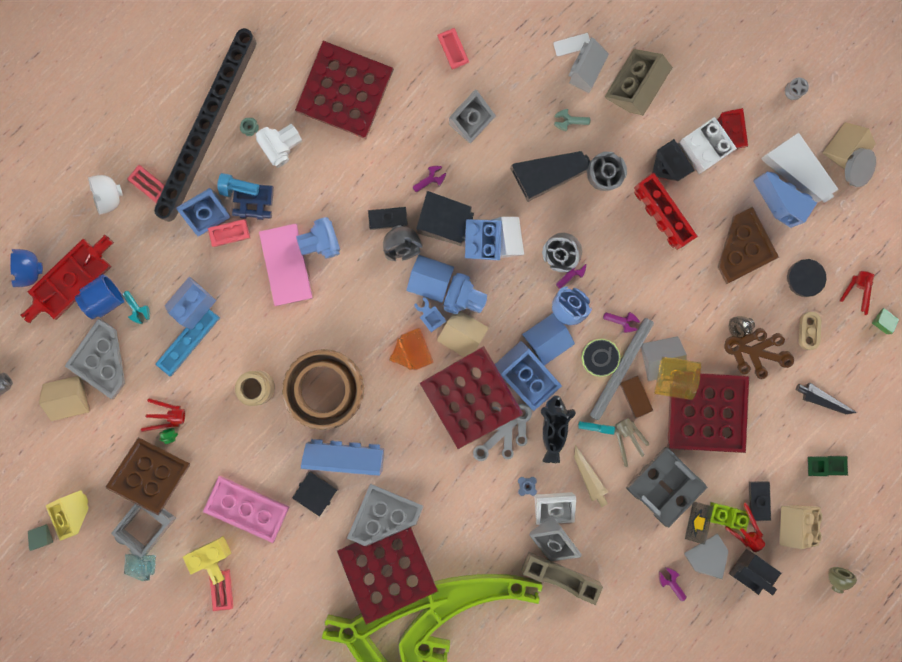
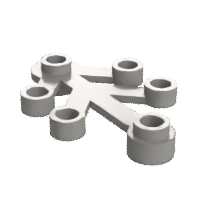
[473,404,532,461]

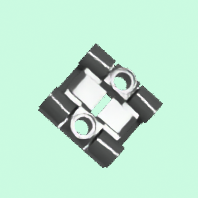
[626,447,708,528]

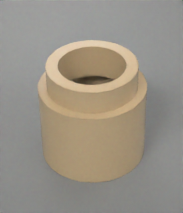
[235,371,275,406]

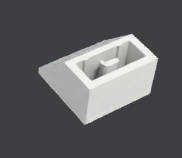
[678,117,737,174]

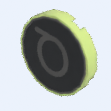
[581,339,620,377]

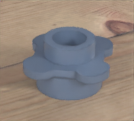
[518,477,537,496]

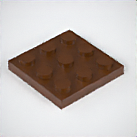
[106,437,190,516]

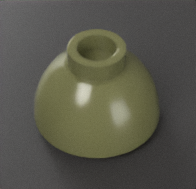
[828,567,857,593]

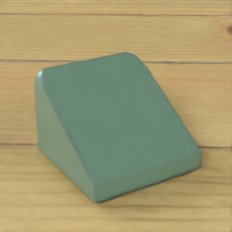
[28,524,53,551]

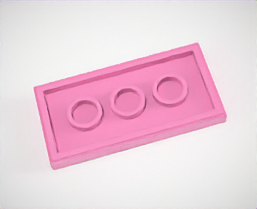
[259,224,313,306]
[203,476,289,543]

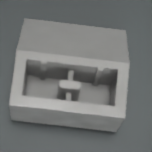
[568,37,609,93]

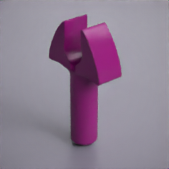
[413,166,446,192]
[556,259,587,289]
[603,312,640,333]
[659,567,687,601]

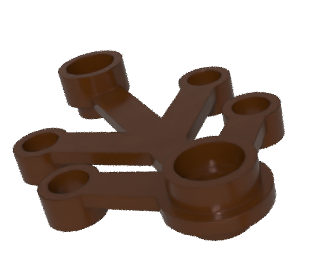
[724,328,794,379]

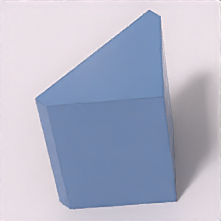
[176,188,231,236]
[406,255,454,303]
[522,313,575,365]

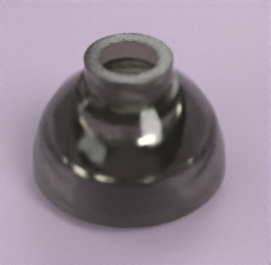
[728,316,755,338]

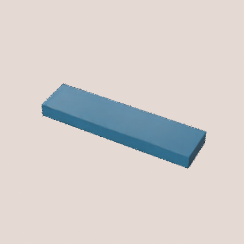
[155,309,220,376]

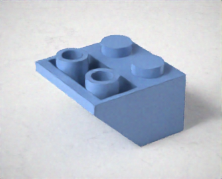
[465,219,502,260]

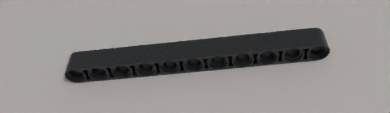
[154,28,257,222]

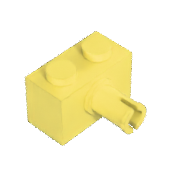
[183,536,231,585]

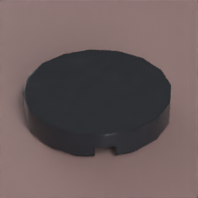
[787,259,827,297]

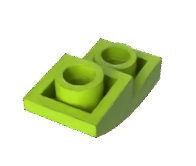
[706,502,750,531]

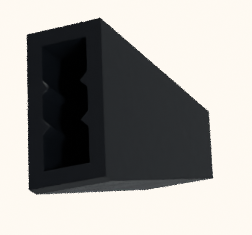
[510,151,590,202]

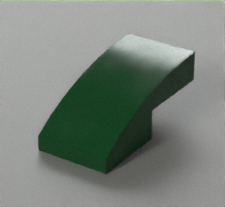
[807,456,848,476]

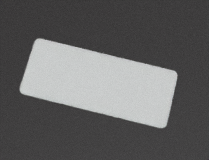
[553,33,590,56]

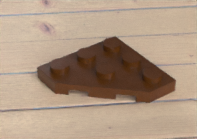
[718,207,779,284]

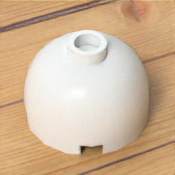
[88,175,123,215]

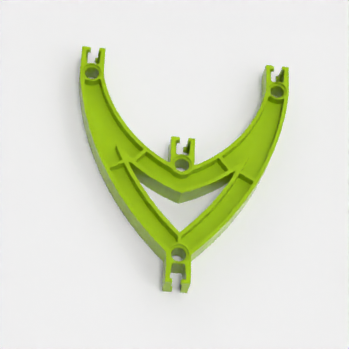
[322,574,542,662]

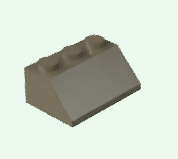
[605,49,673,116]

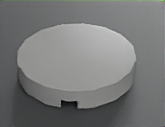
[845,148,876,187]

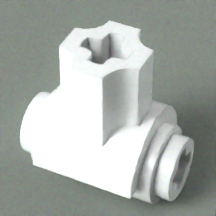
[255,124,302,168]

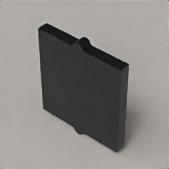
[292,472,337,517]

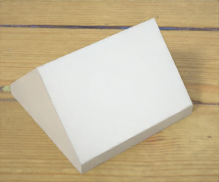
[491,217,524,258]
[534,492,576,525]

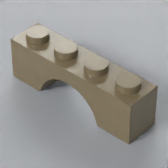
[521,552,603,605]

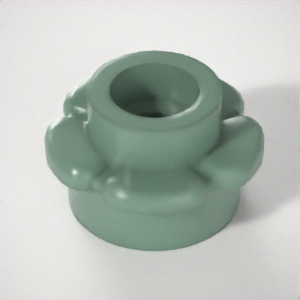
[240,118,259,136]

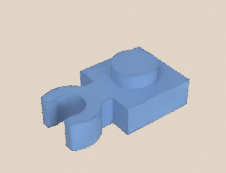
[414,297,446,333]

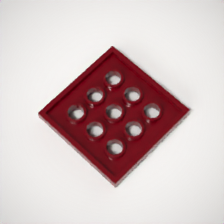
[295,40,394,139]
[420,346,523,449]
[667,372,749,453]
[337,527,439,625]

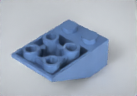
[753,171,817,228]

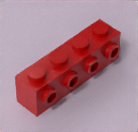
[634,173,698,250]

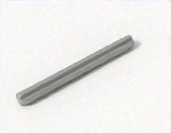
[590,318,654,420]

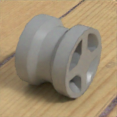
[784,77,809,100]

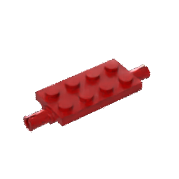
[20,234,114,323]

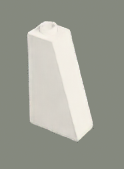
[761,133,838,203]

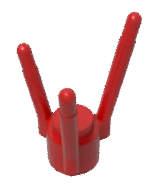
[840,271,875,315]
[141,399,185,432]
[725,503,765,552]

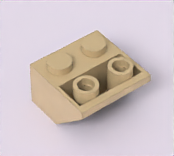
[780,505,822,549]

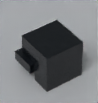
[729,549,782,596]

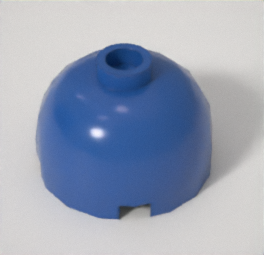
[10,249,43,287]

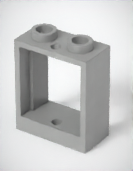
[111,504,176,558]

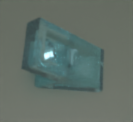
[124,554,156,581]

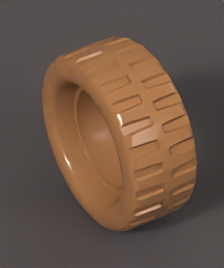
[282,349,365,430]

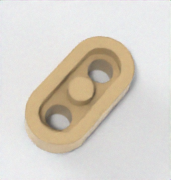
[799,312,822,350]

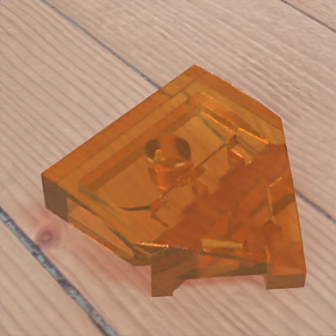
[389,328,434,370]

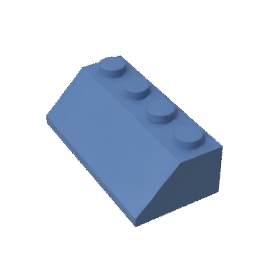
[301,439,384,476]

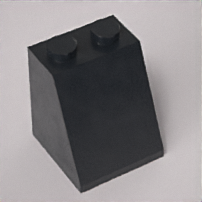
[416,191,474,246]

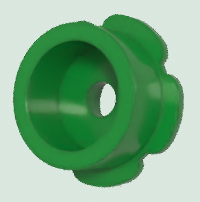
[159,428,178,444]

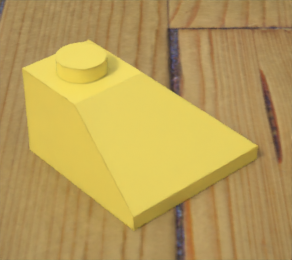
[46,490,89,541]

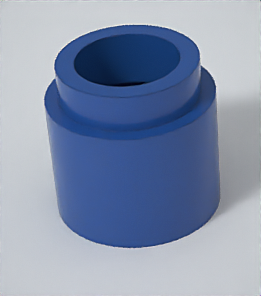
[75,274,124,319]

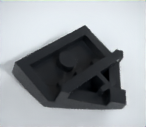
[652,139,695,181]

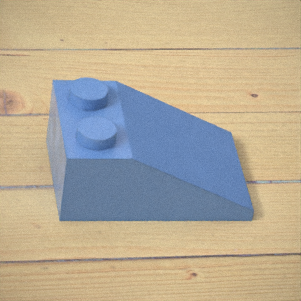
[495,341,562,411]

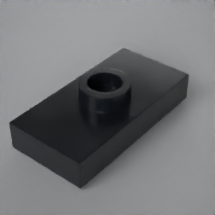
[368,207,408,230]
[749,481,771,521]

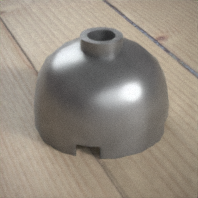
[587,152,627,191]
[383,226,422,261]
[542,233,582,272]

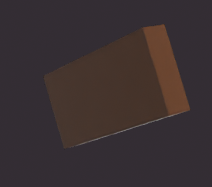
[620,376,653,418]

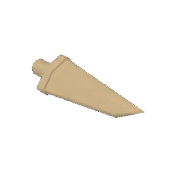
[574,445,608,507]

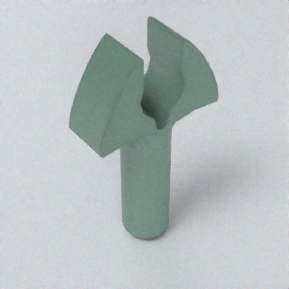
[554,109,591,131]

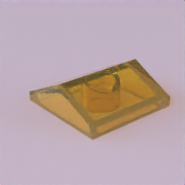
[654,357,701,400]

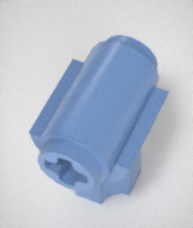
[296,217,340,259]
[443,273,487,314]

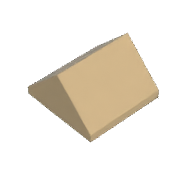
[822,122,876,169]
[437,311,489,357]
[39,376,90,421]

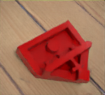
[717,108,748,149]

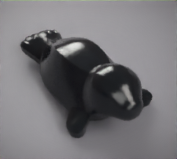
[541,395,576,464]

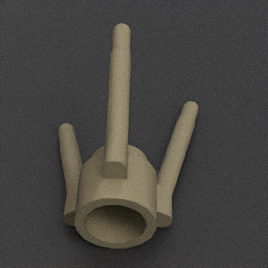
[615,418,649,467]

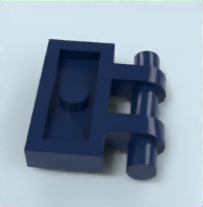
[232,185,274,220]

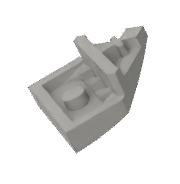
[684,534,728,579]

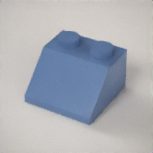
[165,277,217,330]

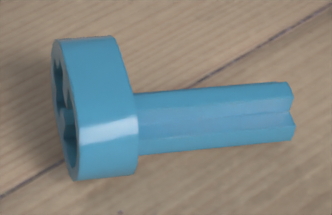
[217,173,259,197]

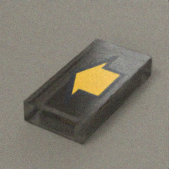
[685,501,714,544]

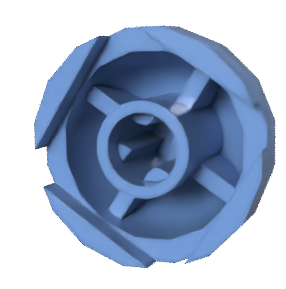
[552,286,592,325]

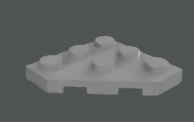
[65,319,125,399]
[347,484,424,546]

